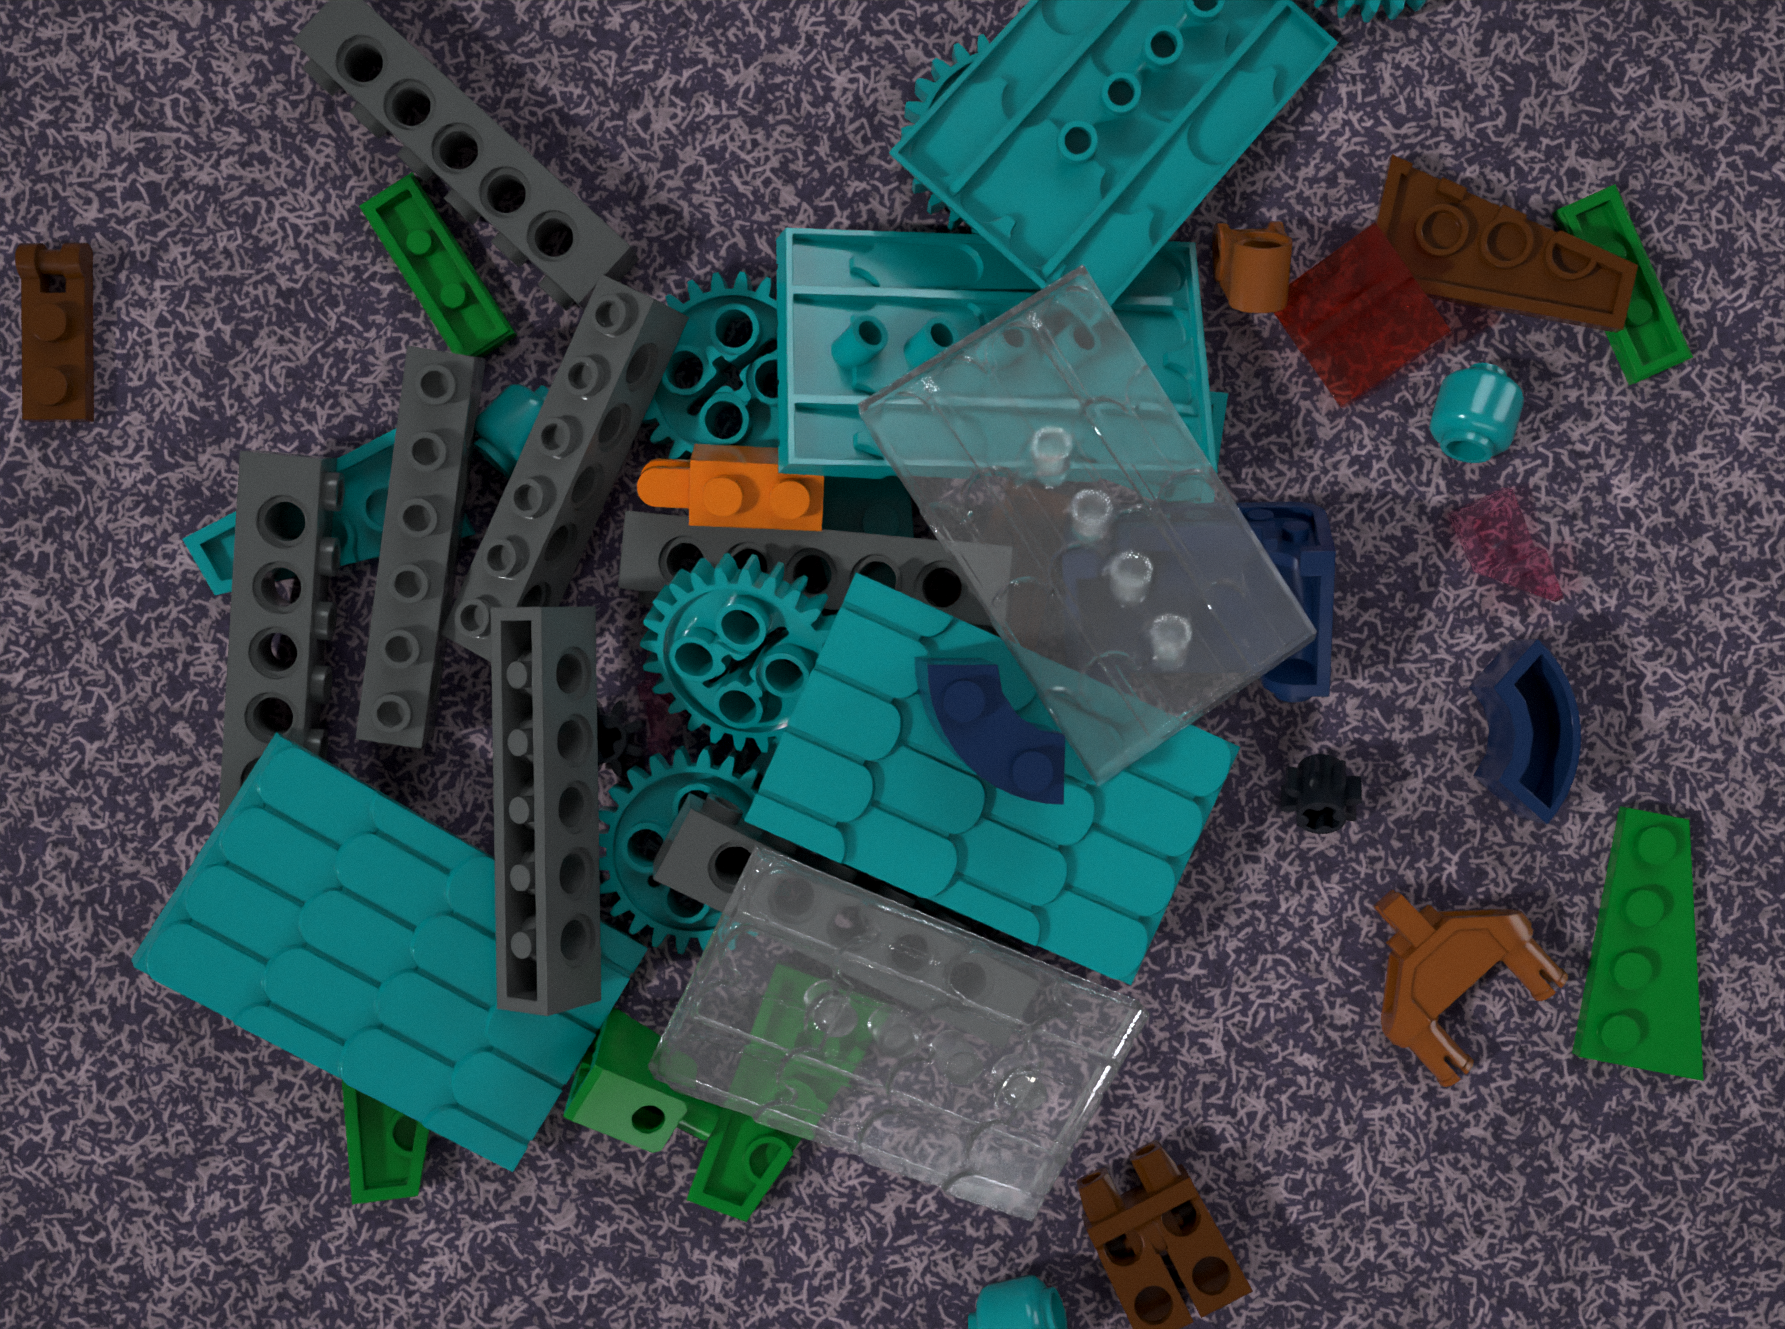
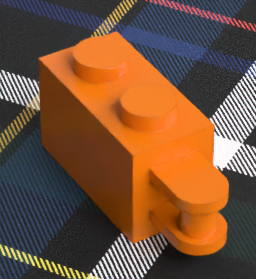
[637,444,824,531]

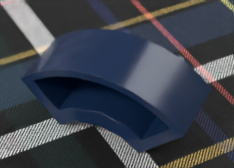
[1469,639,1581,824]
[915,658,1065,805]

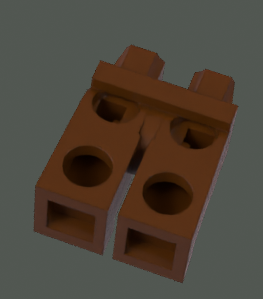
[1076,1140,1253,1329]

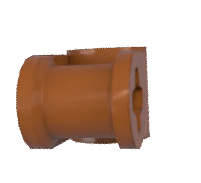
[1212,221,1292,313]

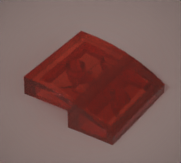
[1273,222,1453,409]

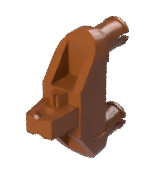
[1372,890,1569,1087]

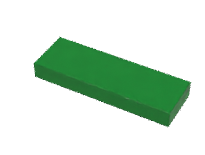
[359,172,517,358]
[1552,184,1693,385]

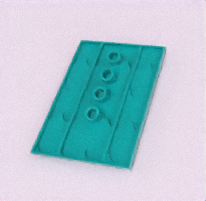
[889,0,1338,331]
[776,228,1218,484]
[744,572,1241,985]
[131,732,648,1172]

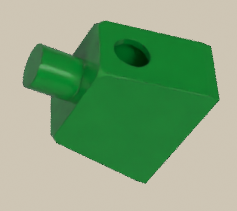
[563,1007,722,1153]

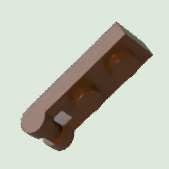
[15,243,94,422]

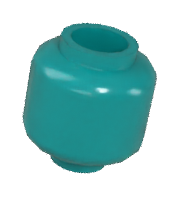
[1429,363,1524,463]
[473,384,549,479]
[968,1275,1068,1329]

